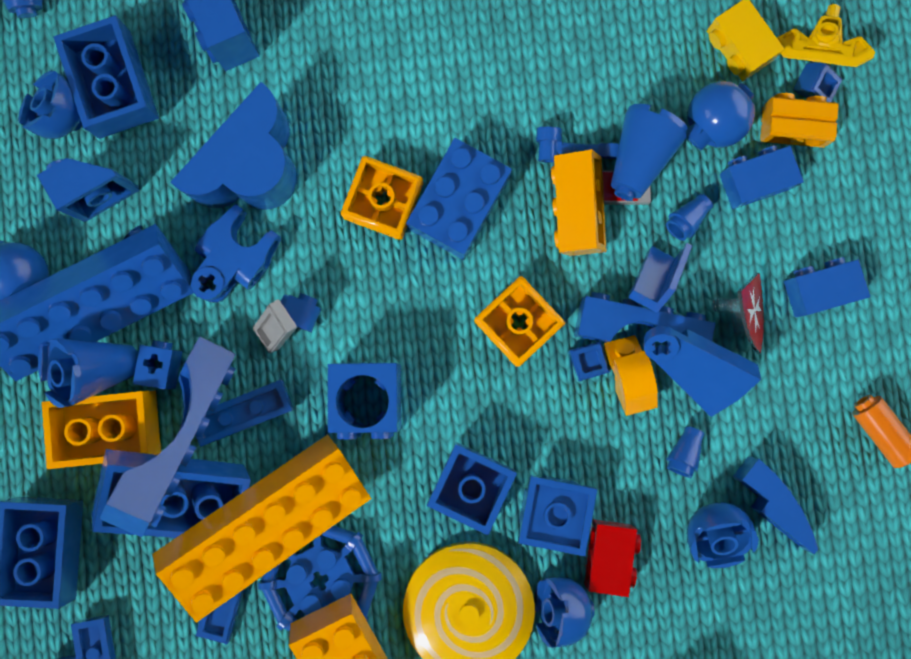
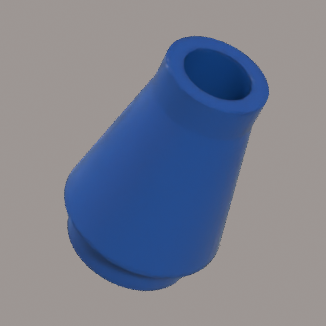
[666,194,713,241]
[666,426,705,478]

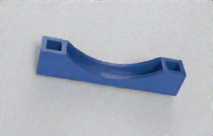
[99,336,236,537]

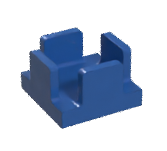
[518,475,597,556]

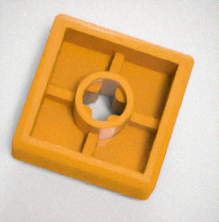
[340,156,424,240]
[474,276,565,367]

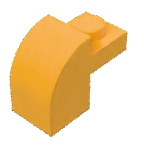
[604,335,658,416]

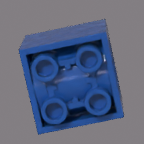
[328,363,401,439]

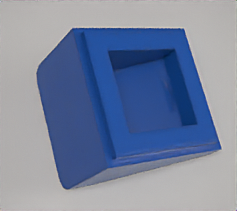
[793,62,842,102]

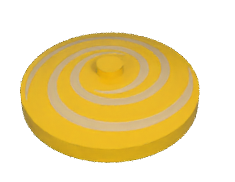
[403,541,535,659]

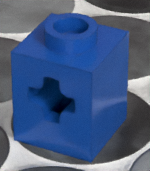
[133,340,183,389]

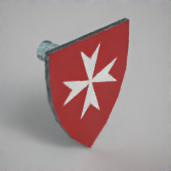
[712,273,764,354]

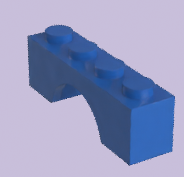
[574,292,716,346]

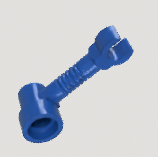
[536,127,619,163]

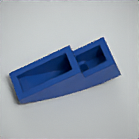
[733,456,818,554]

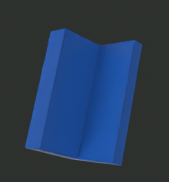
[628,243,692,313]

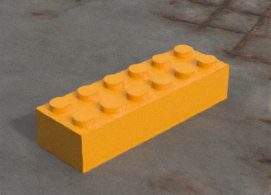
[152,434,372,623]

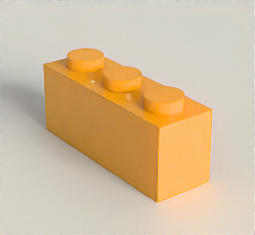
[551,149,607,256]

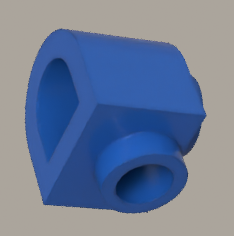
[281,293,321,333]

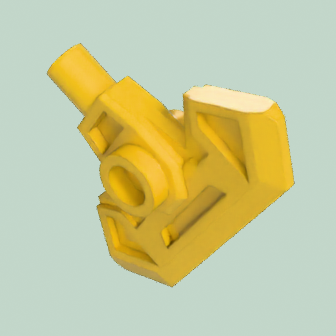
[777,4,875,67]

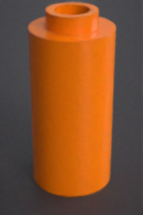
[852,395,911,468]

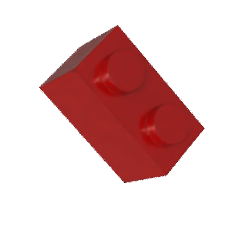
[584,519,641,597]

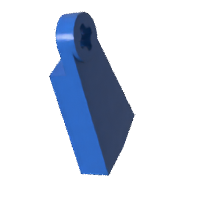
[644,326,761,417]

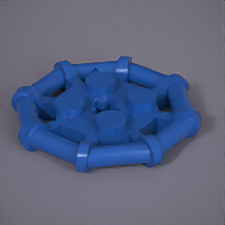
[258,526,382,631]

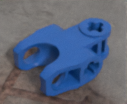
[191,204,282,303]

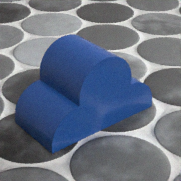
[170,82,297,210]

